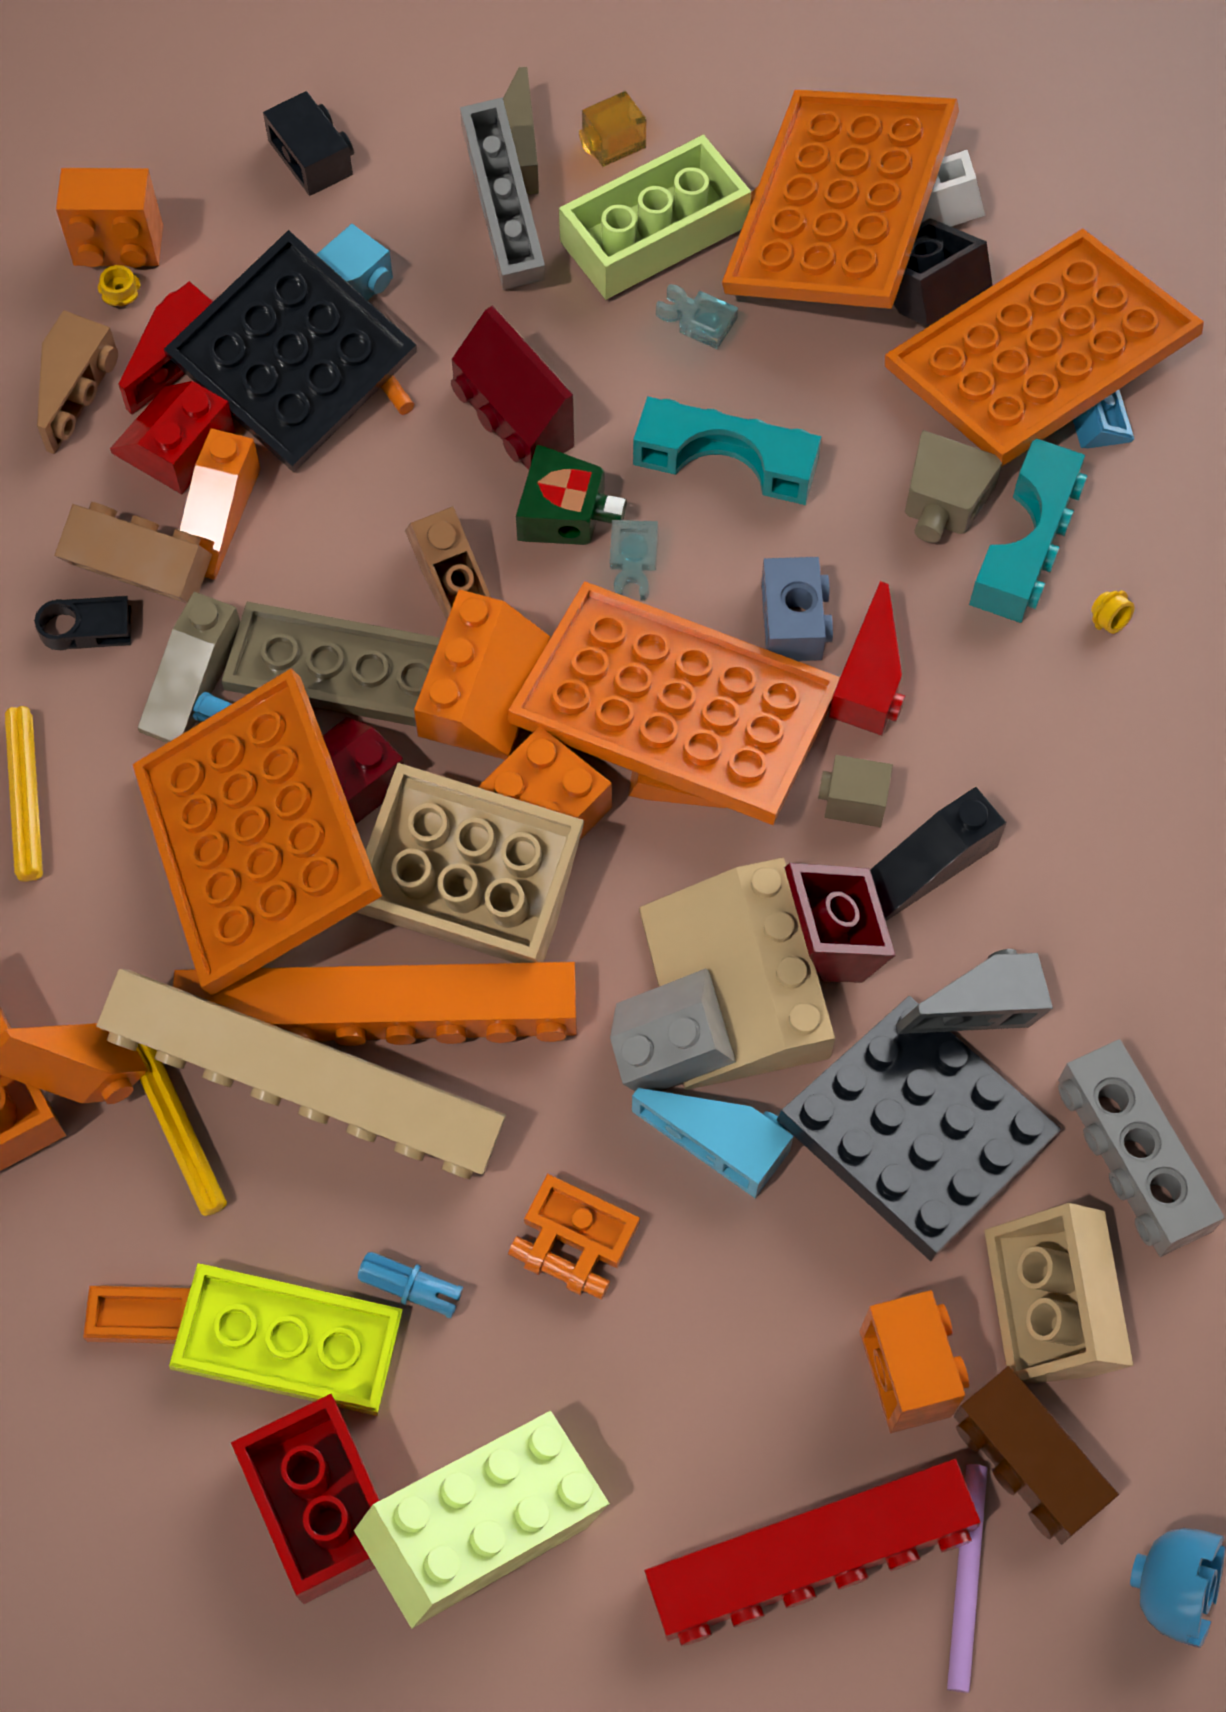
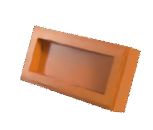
[83,1286,190,1344]

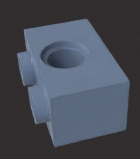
[761,557,833,661]

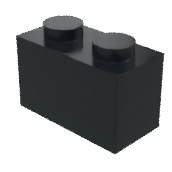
[263,91,354,196]

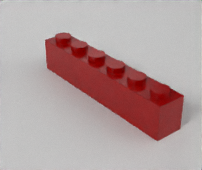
[644,1459,981,1646]

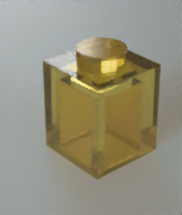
[579,90,647,167]

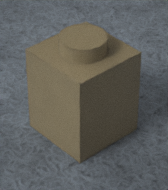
[818,755,893,827]

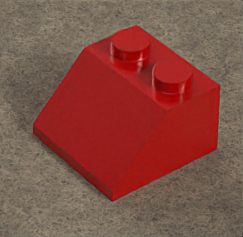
[110,381,236,495]

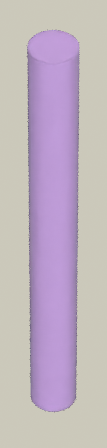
[947,1464,988,1693]

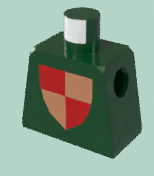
[516,445,627,545]

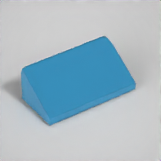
[1073,390,1134,449]

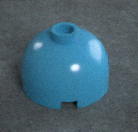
[1130,1528,1225,1648]

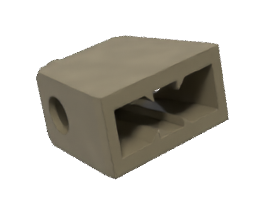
[905,430,1003,543]

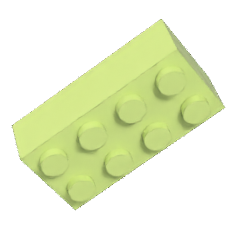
[559,134,751,300]
[354,1411,610,1629]

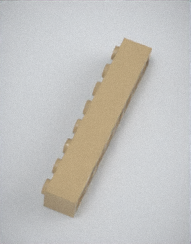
[96,969,506,1180]

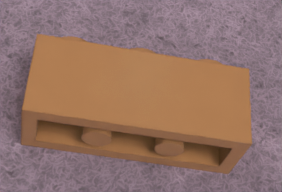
[54,502,212,603]

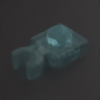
[656,284,738,349]
[609,520,659,601]

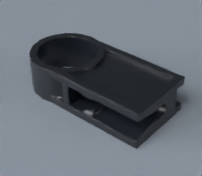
[34,596,132,651]

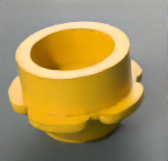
[98,265,141,306]
[1091,590,1135,634]

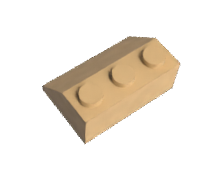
[984,1203,1133,1384]

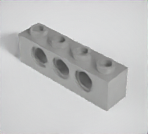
[460,97,545,290]
[1058,1039,1225,1257]

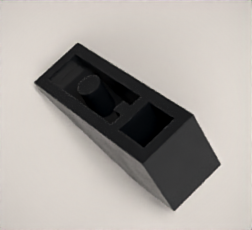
[870,787,1007,921]

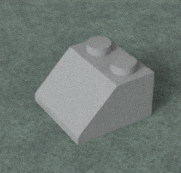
[610,968,736,1091]

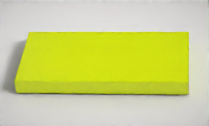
[169,1263,403,1416]

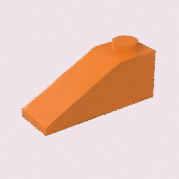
[180,428,261,580]
[0,1023,148,1104]

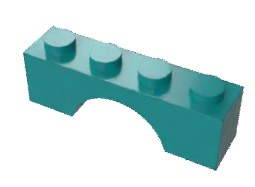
[633,396,822,505]
[969,439,1088,623]

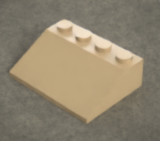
[356,763,584,963]
[639,857,835,1090]

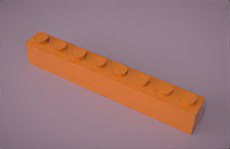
[173,962,577,1046]

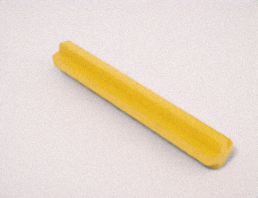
[5,706,43,882]
[136,1043,227,1216]

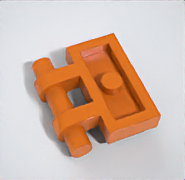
[508,1173,640,1300]

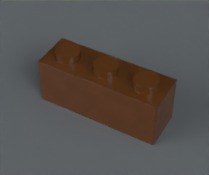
[953,1366,1119,1545]

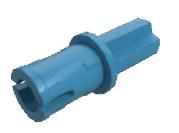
[358,1252,464,1319]

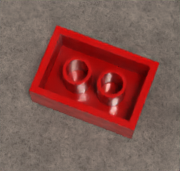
[231,1393,380,1604]

